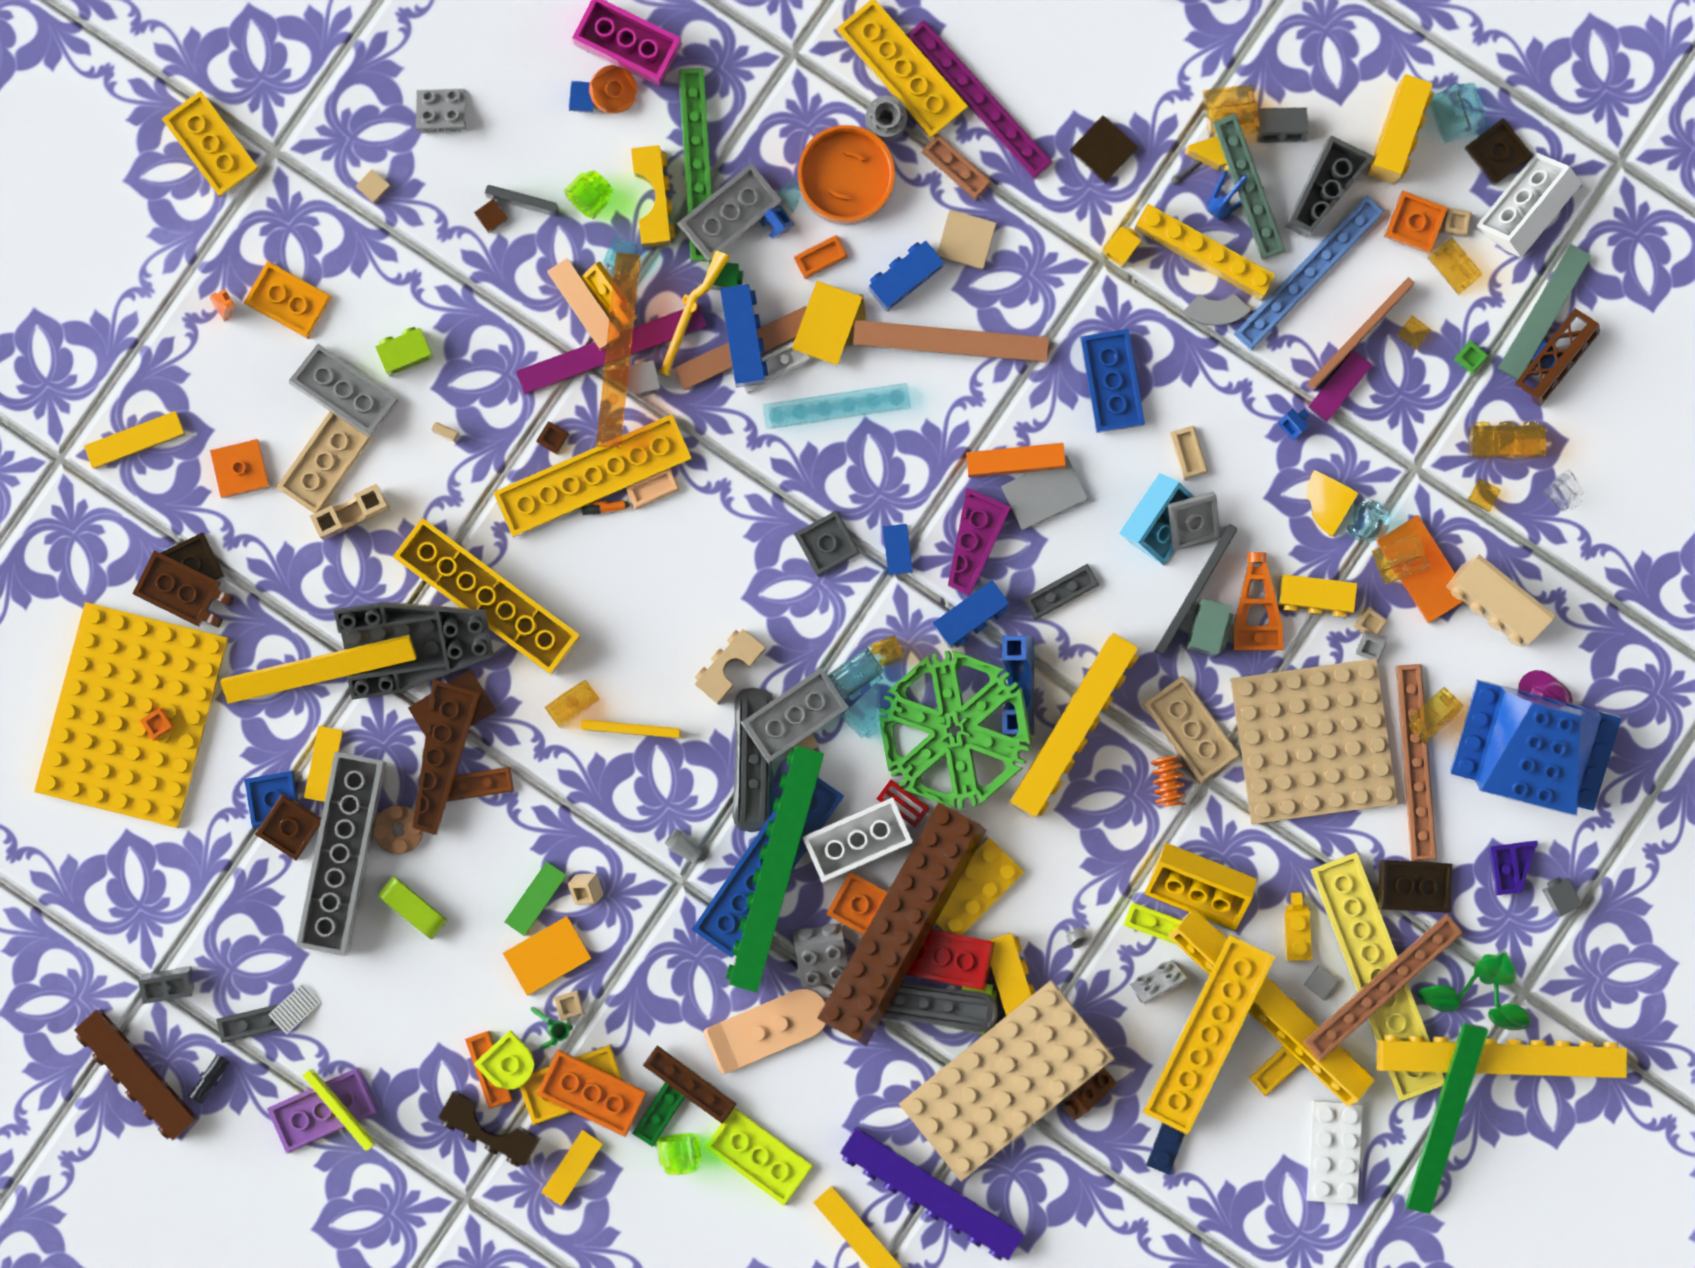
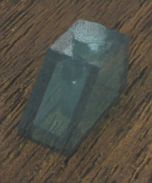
[841,683,880,739]

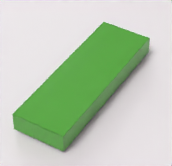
[504,861,567,936]

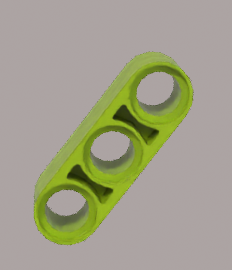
[377,876,448,940]

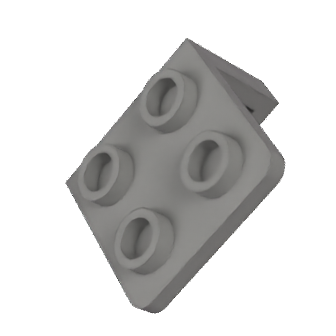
[792,923,848,988]

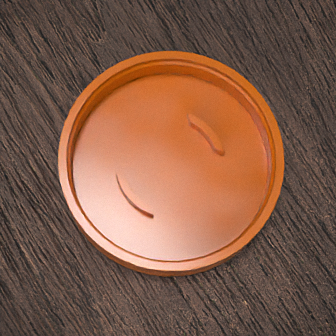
[798,125,895,225]

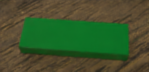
[632,1082,685,1147]

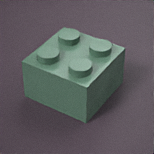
[1185,599,1234,657]

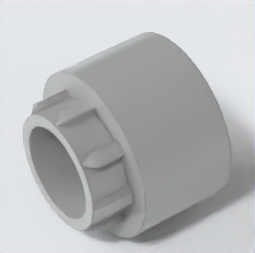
[865,96,907,142]

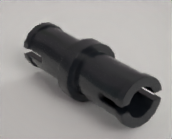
[188,1054,230,1104]

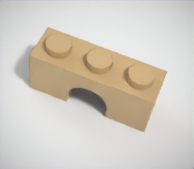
[310,484,390,541]
[695,629,766,705]

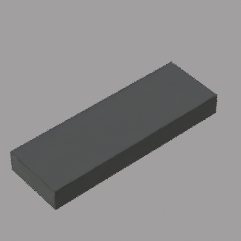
[485,184,559,217]
[1023,563,1099,620]
[216,1004,281,1043]

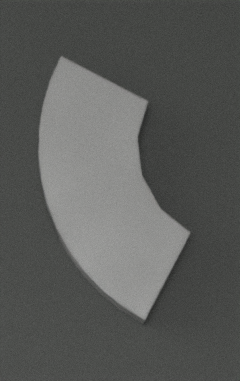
[1182,293,1251,326]

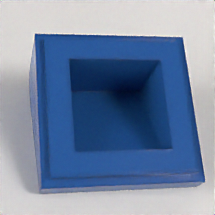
[569,81,594,113]

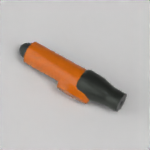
[582,500,630,515]

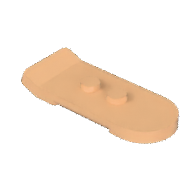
[704,989,826,1074]

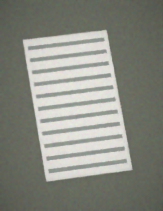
[268,983,321,1035]

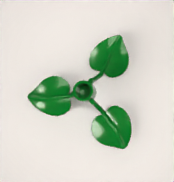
[1417,951,1530,1030]

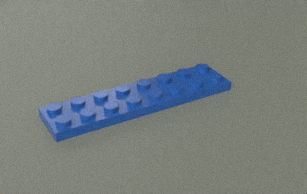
[691,778,844,958]

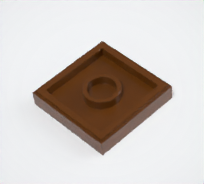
[255,792,322,861]

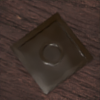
[1070,115,1138,183]
[1464,118,1533,186]
[161,532,225,581]

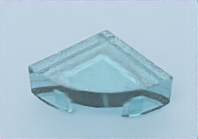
[776,178,800,213]

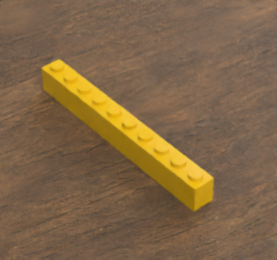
[1168,909,1374,1107]
[1377,1035,1627,1078]

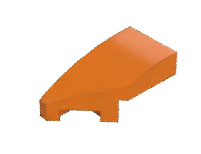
[210,289,236,322]

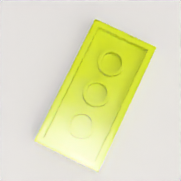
[705,1107,813,1206]

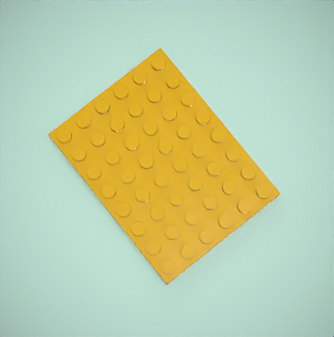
[34,602,229,828]

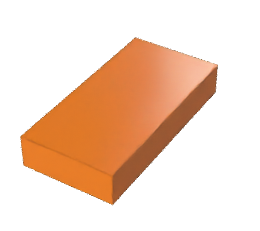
[794,235,848,279]

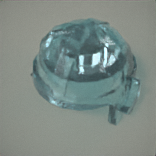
[1346,499,1390,542]

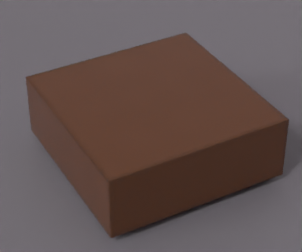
[474,199,508,234]
[536,421,570,455]

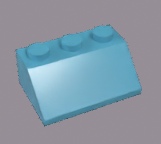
[1119,473,1195,565]

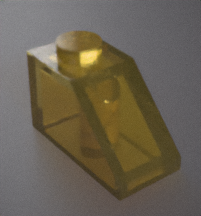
[544,680,600,728]

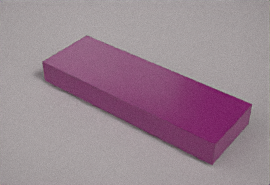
[1308,350,1372,422]

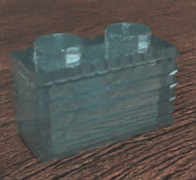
[827,647,884,701]

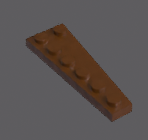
[412,679,481,835]

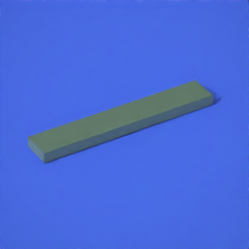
[1212,113,1286,259]
[1497,244,1592,380]

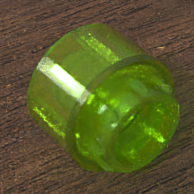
[564,170,613,219]
[656,1133,702,1175]

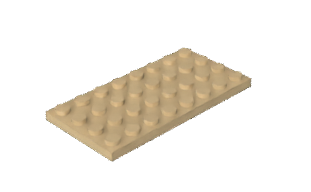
[899,980,1115,1181]

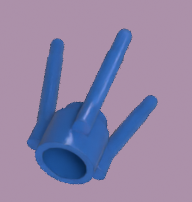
[1206,171,1263,221]

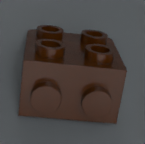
[1059,1067,1116,1121]

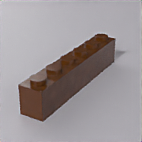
[74,1009,199,1141]

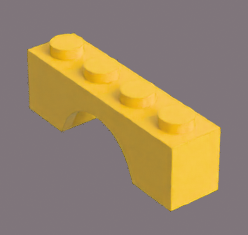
[631,145,675,248]

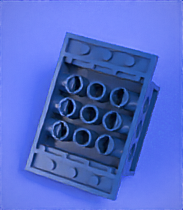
[1450,679,1622,816]

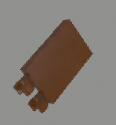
[132,550,234,628]

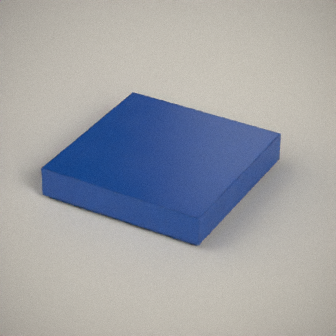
[244,771,299,828]

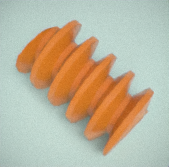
[1151,755,1186,807]

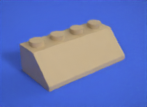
[1446,554,1556,648]

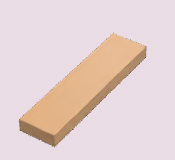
[547,258,621,351]

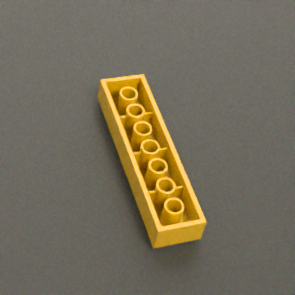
[393,518,581,676]
[1008,633,1139,818]

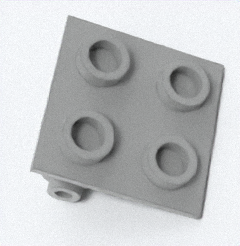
[416,88,466,133]
[1130,960,1188,1004]

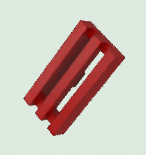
[876,779,930,828]

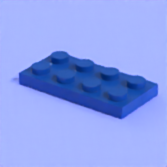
[1080,329,1145,433]

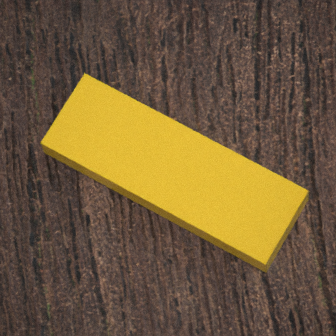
[304,726,344,802]
[541,1130,603,1206]

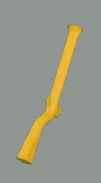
[657,251,731,377]

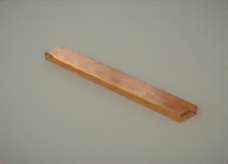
[596,252,641,449]

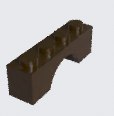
[438,1090,541,1167]

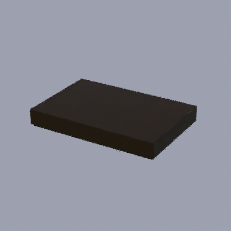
[1378,860,1452,913]

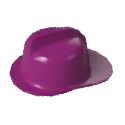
[1518,670,1573,703]

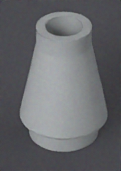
[664,828,702,863]

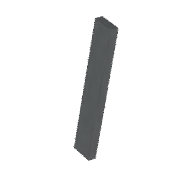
[1154,524,1237,656]

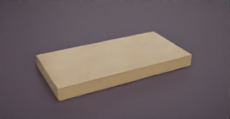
[276,411,373,513]
[1142,675,1240,784]

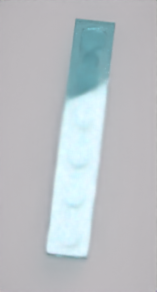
[762,383,911,429]

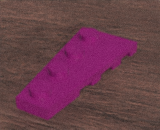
[948,487,1011,596]

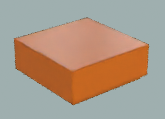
[140,707,175,741]

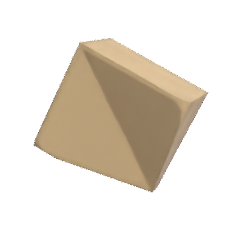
[568,873,603,905]

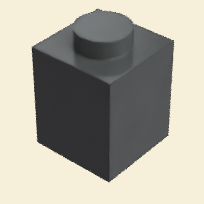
[1542,876,1583,916]

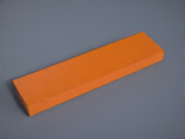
[966,443,1066,478]

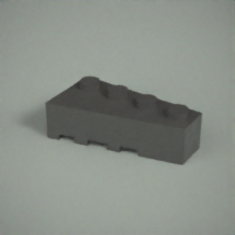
[1285,135,1375,237]

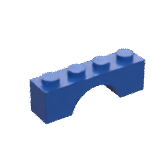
[1002,635,1034,736]

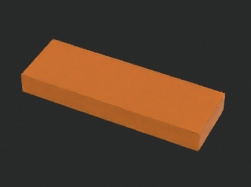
[465,1031,513,1109]

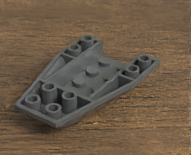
[334,602,494,700]

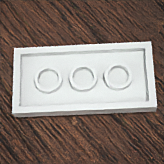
[1307,1101,1363,1204]

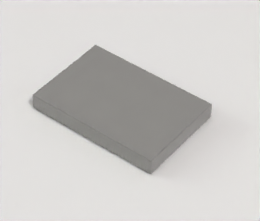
[1001,455,1088,531]

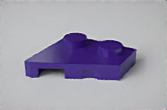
[1489,840,1538,895]

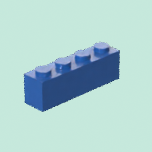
[720,284,769,388]

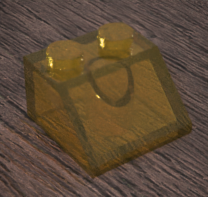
[1202,84,1260,138]

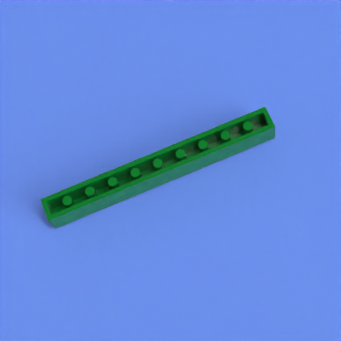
[725,745,824,993]

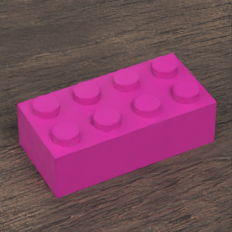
[572,0,682,87]

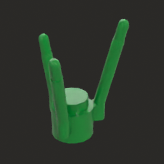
[530,1007,573,1049]

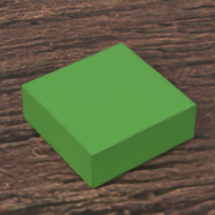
[1453,340,1489,375]

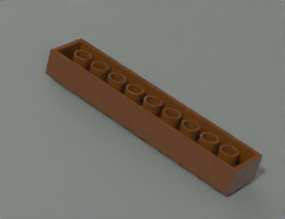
[817,802,987,1046]

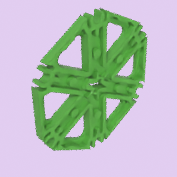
[878,650,1032,809]

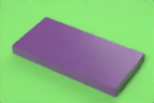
[267,1067,378,1154]

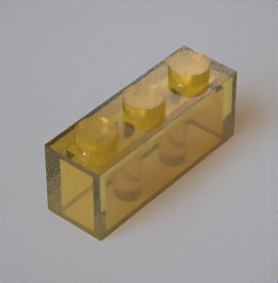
[1468,421,1546,458]

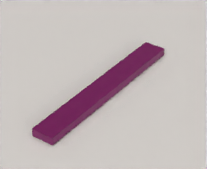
[907,20,1053,179]
[516,304,707,395]

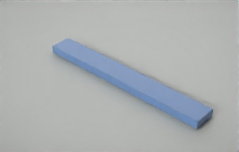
[1233,195,1385,351]

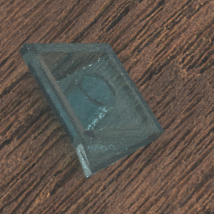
[1430,83,1490,143]

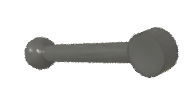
[1171,161,1201,185]

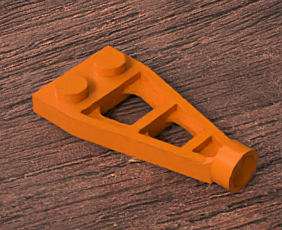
[1233,552,1283,651]

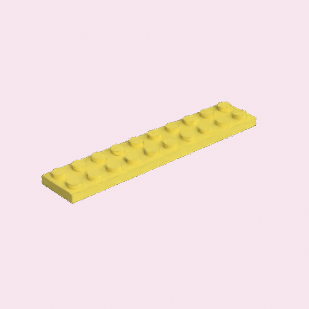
[1310,852,1445,1102]

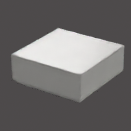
[1355,630,1388,662]
[1303,965,1339,1000]

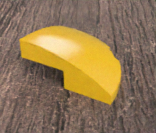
[1307,470,1358,537]

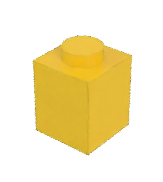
[1103,226,1141,268]

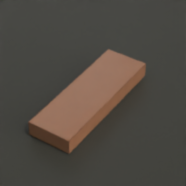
[921,134,992,201]

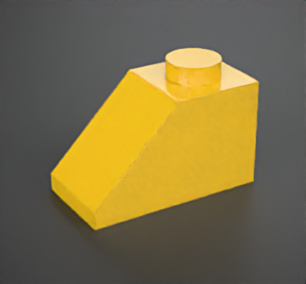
[1185,136,1229,172]

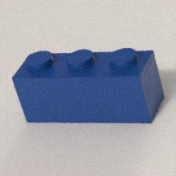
[868,240,944,312]
[932,580,1010,648]

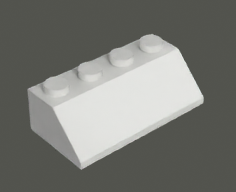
[1476,152,1582,258]
[802,797,913,883]

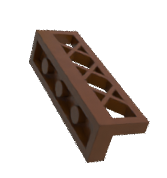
[1515,308,1600,407]

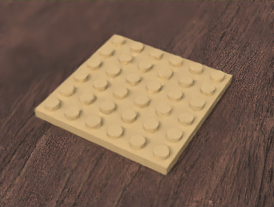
[1230,659,1398,824]

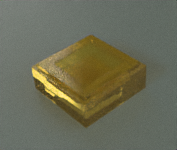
[1396,315,1431,350]
[1467,478,1501,512]

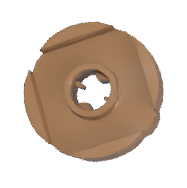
[373,805,423,854]

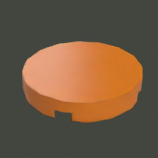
[589,65,637,114]

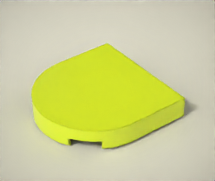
[474,1029,534,1090]

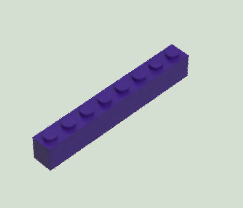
[840,1126,1024,1261]

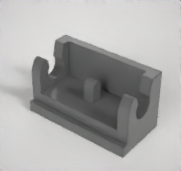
[1256,107,1308,143]
[138,966,194,1004]

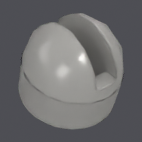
[1066,927,1088,949]

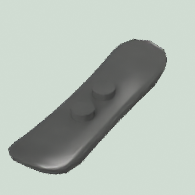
[732,687,773,832]
[882,982,998,1033]

